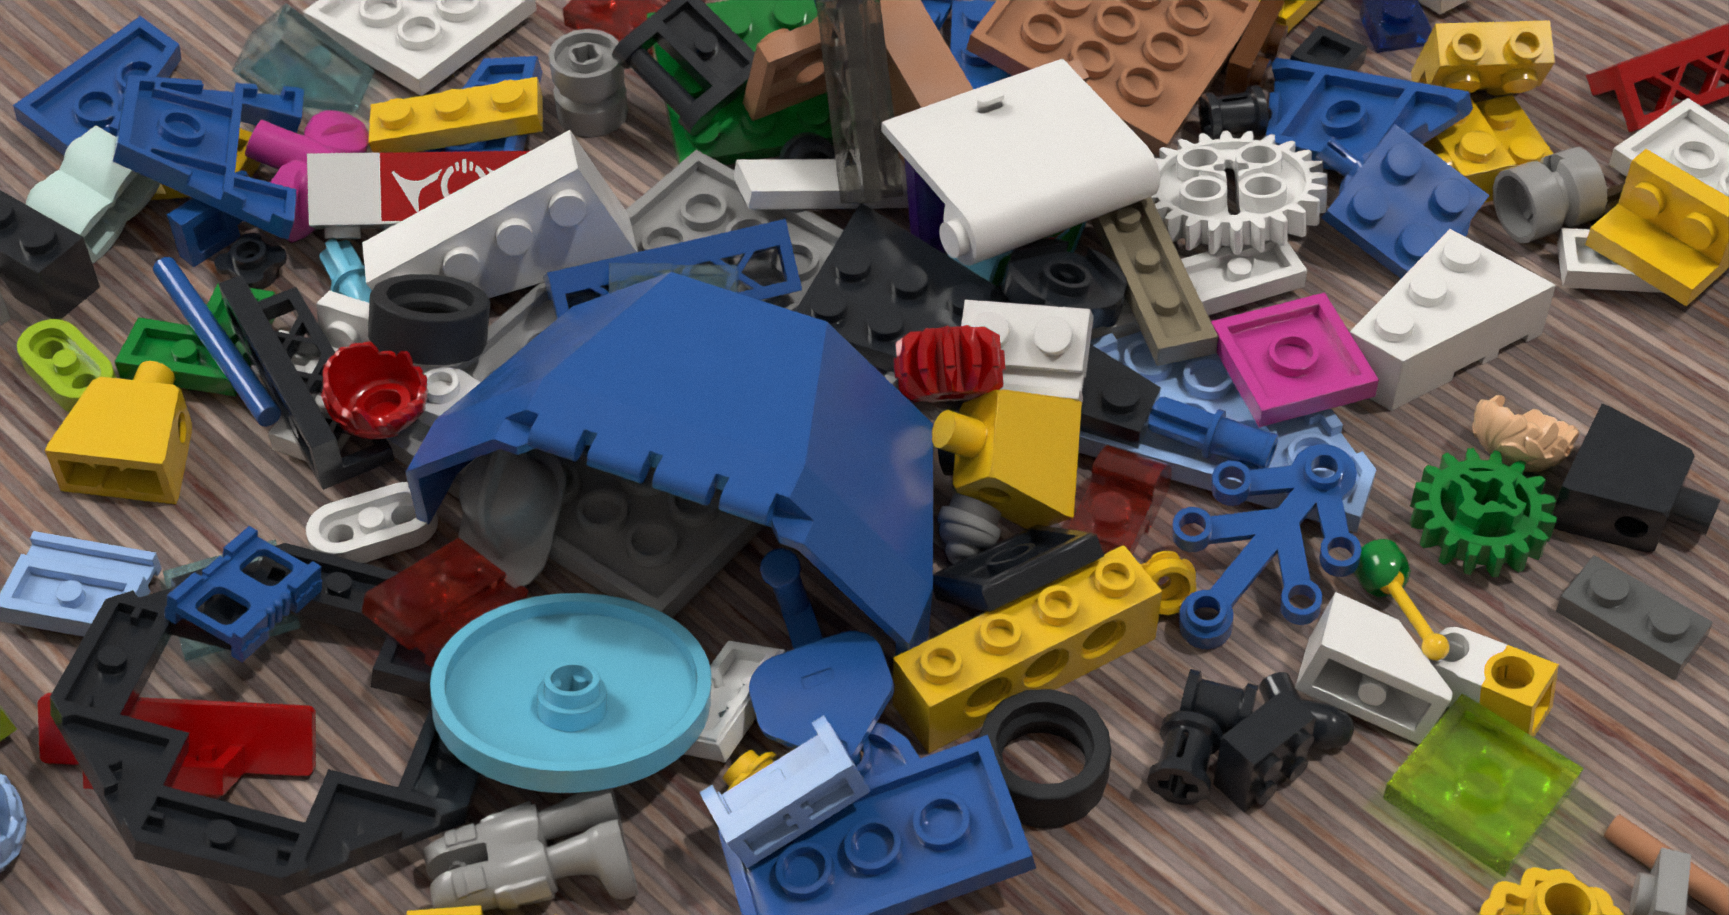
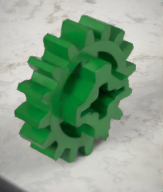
[1410,448,1557,577]

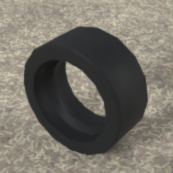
[367,274,490,365]
[978,689,1112,828]

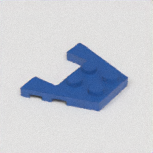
[113,75,304,239]

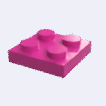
[1211,292,1379,427]

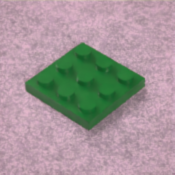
[647,0,848,165]

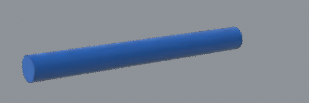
[153,257,281,427]

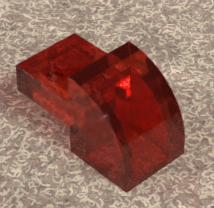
[1068,445,1171,555]

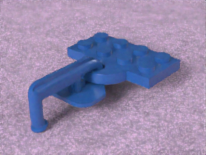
[718,548,1037,915]

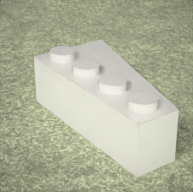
[362,130,638,298]

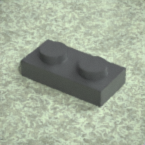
[1556,555,1713,680]

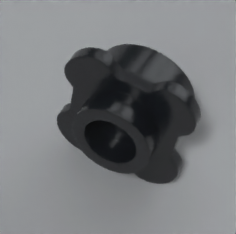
[214,233,287,290]

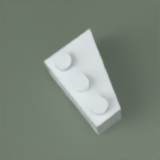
[1350,229,1556,411]

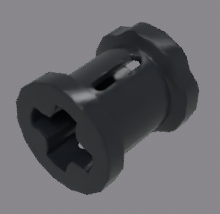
[1198,85,1268,140]
[1179,669,1258,734]
[1147,711,1223,805]

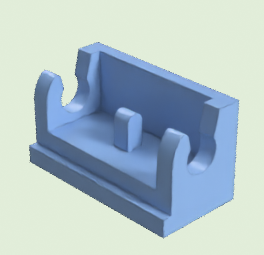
[700,715,870,868]

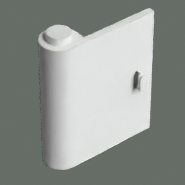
[881,58,1160,266]

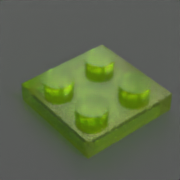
[1383,693,1584,877]

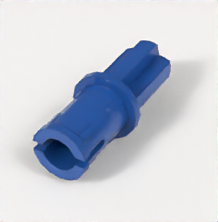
[1148,397,1279,469]

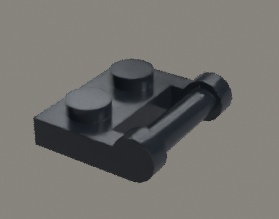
[612,0,755,136]

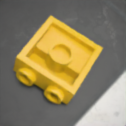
[1411,20,1555,96]
[1423,95,1553,203]

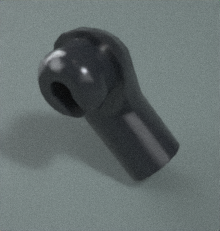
[1258,672,1354,750]

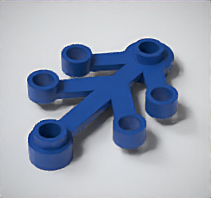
[1172,444,1361,650]

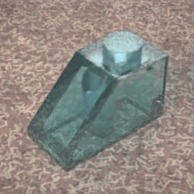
[232,3,374,113]

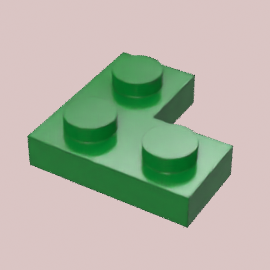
[114,283,276,397]

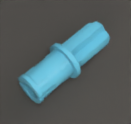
[319,238,372,303]

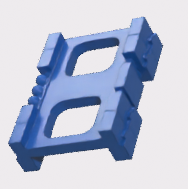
[164,526,323,663]

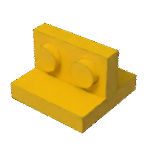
[1585,149,1729,306]

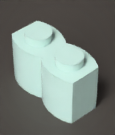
[26,126,160,264]

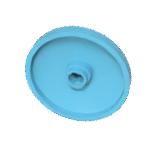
[430,593,711,793]

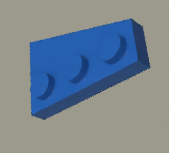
[13,16,182,156]

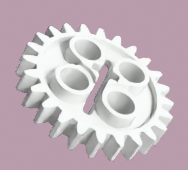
[1151,131,1328,255]

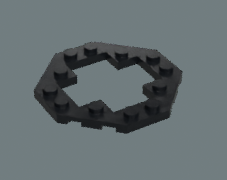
[50,543,483,897]

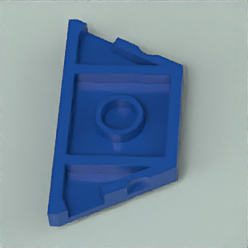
[1266,57,1473,171]

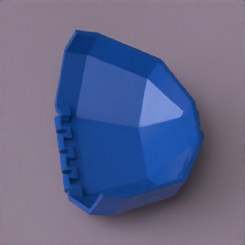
[406,272,933,656]

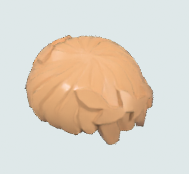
[1472,395,1580,472]

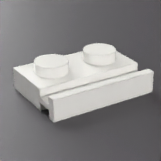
[961,300,1094,402]

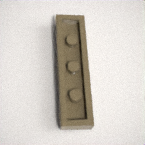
[1091,197,1218,366]

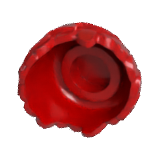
[321,341,428,439]

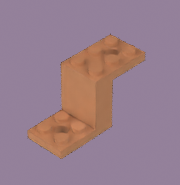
[742,0,1089,166]

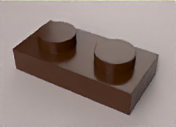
[1222,0,1288,96]

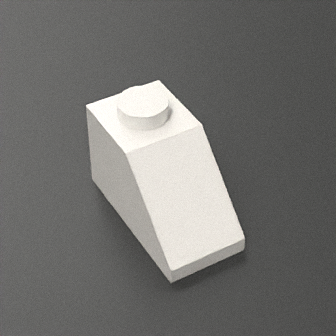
[1295,592,1453,746]

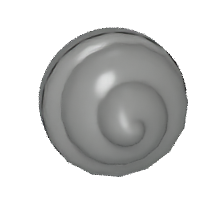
[937,494,1002,564]

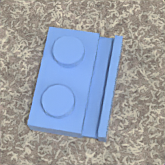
[0,531,162,637]

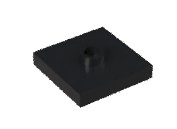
[933,525,1104,612]

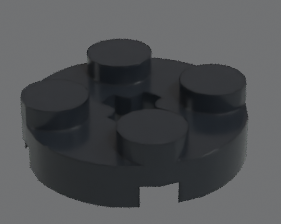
[1000,239,1127,329]

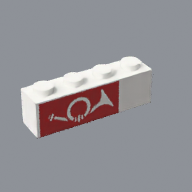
[307,151,530,240]

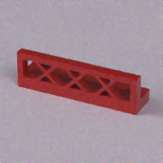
[1586,22,1729,132]

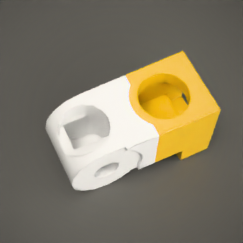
[1428,627,1559,750]

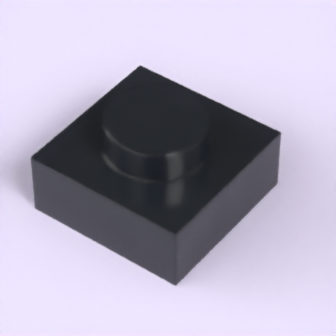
[1290,25,1367,72]

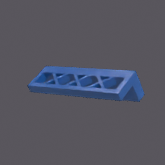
[543,219,802,319]

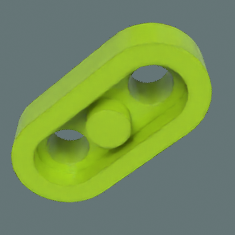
[17,319,116,412]

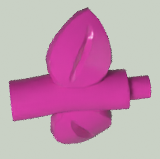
[245,110,369,244]

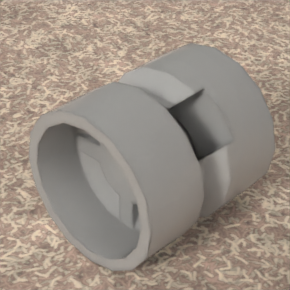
[548,29,629,137]
[1493,147,1607,243]

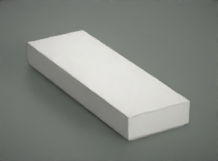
[733,159,909,210]

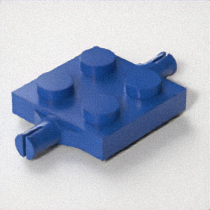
[1316,124,1490,279]

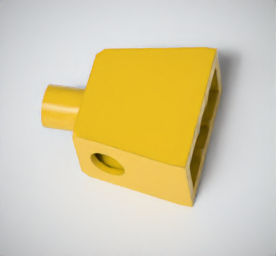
[45,361,192,505]
[932,389,1082,529]

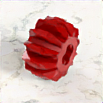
[894,325,1006,403]

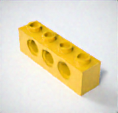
[893,545,1162,754]

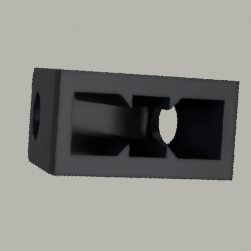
[1552,404,1721,553]

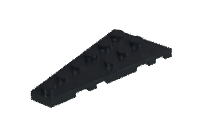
[795,202,1161,448]

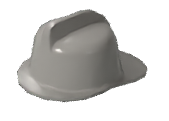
[458,449,566,594]

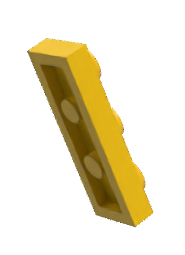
[368,77,543,153]

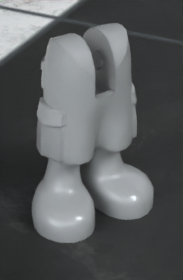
[423,788,639,911]

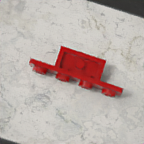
[38,693,316,799]

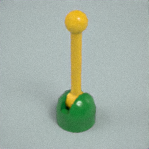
[1353,539,1450,661]

